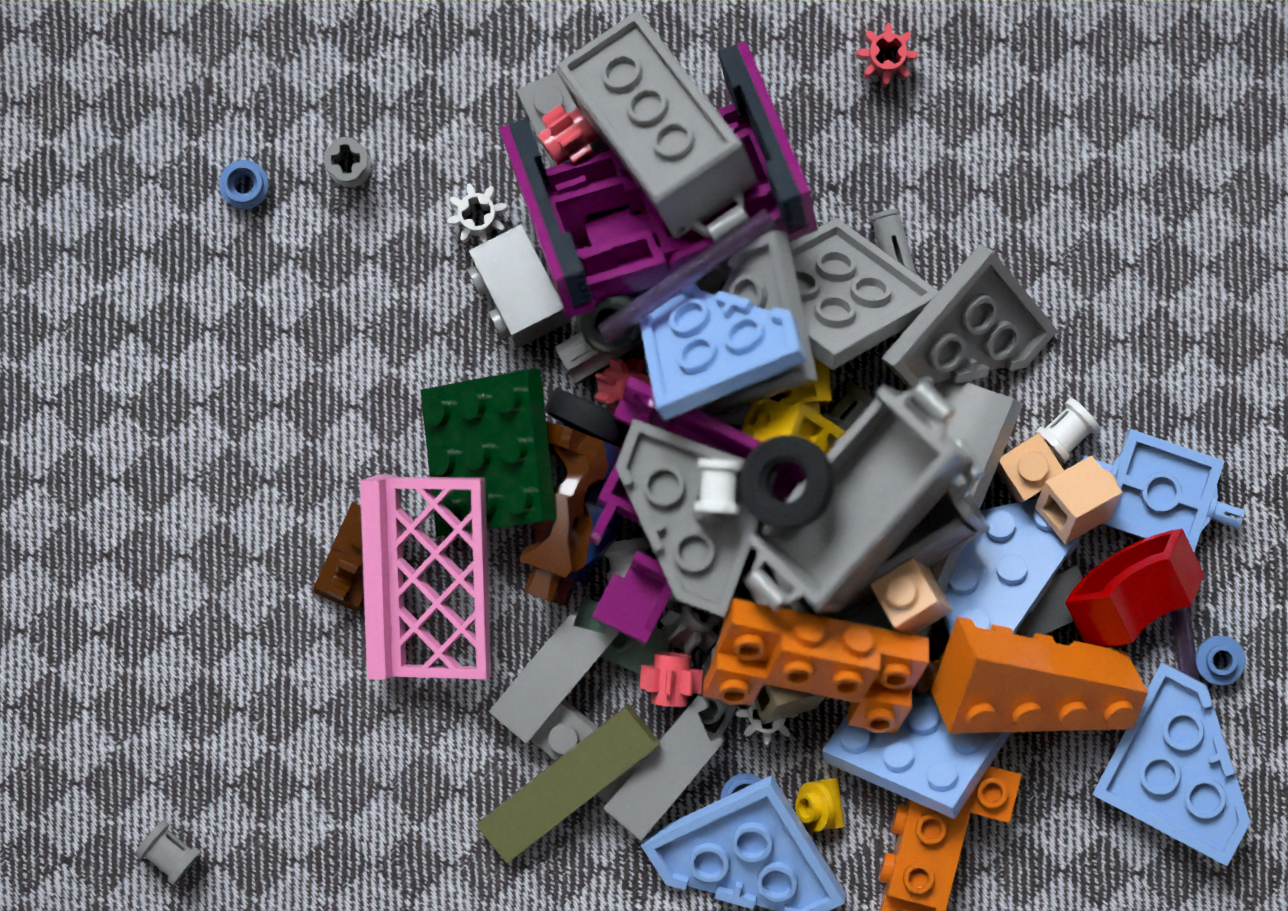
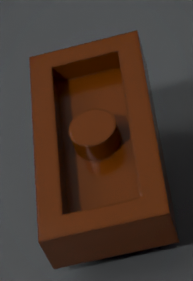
[312,502,364,612]

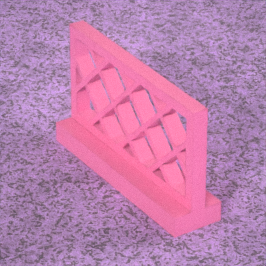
[360,474,491,680]

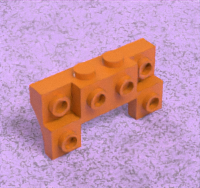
[703,599,929,734]
[878,766,1022,911]

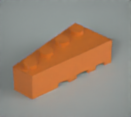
[931,616,1148,733]

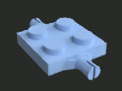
[1081,429,1245,552]

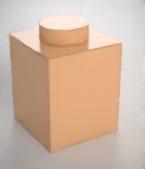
[996,432,1064,503]
[1035,455,1123,544]
[870,558,954,635]

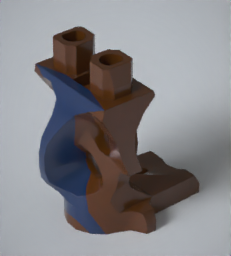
[520,421,624,606]

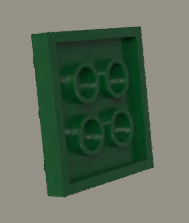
[420,369,557,536]

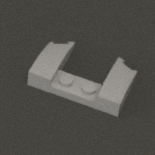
[488,612,725,841]

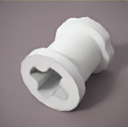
[1035,398,1101,463]
[694,459,744,514]

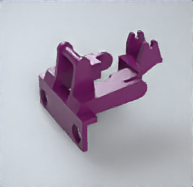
[589,376,806,645]

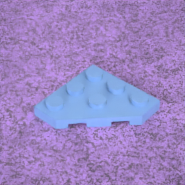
[636,280,807,420]
[944,498,1079,637]
[1092,662,1251,866]
[822,693,1011,819]
[641,775,846,911]

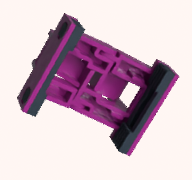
[499,41,818,318]

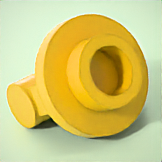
[795,777,845,832]

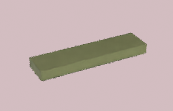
[476,704,660,864]

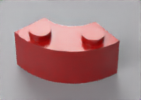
[1065,528,1204,648]

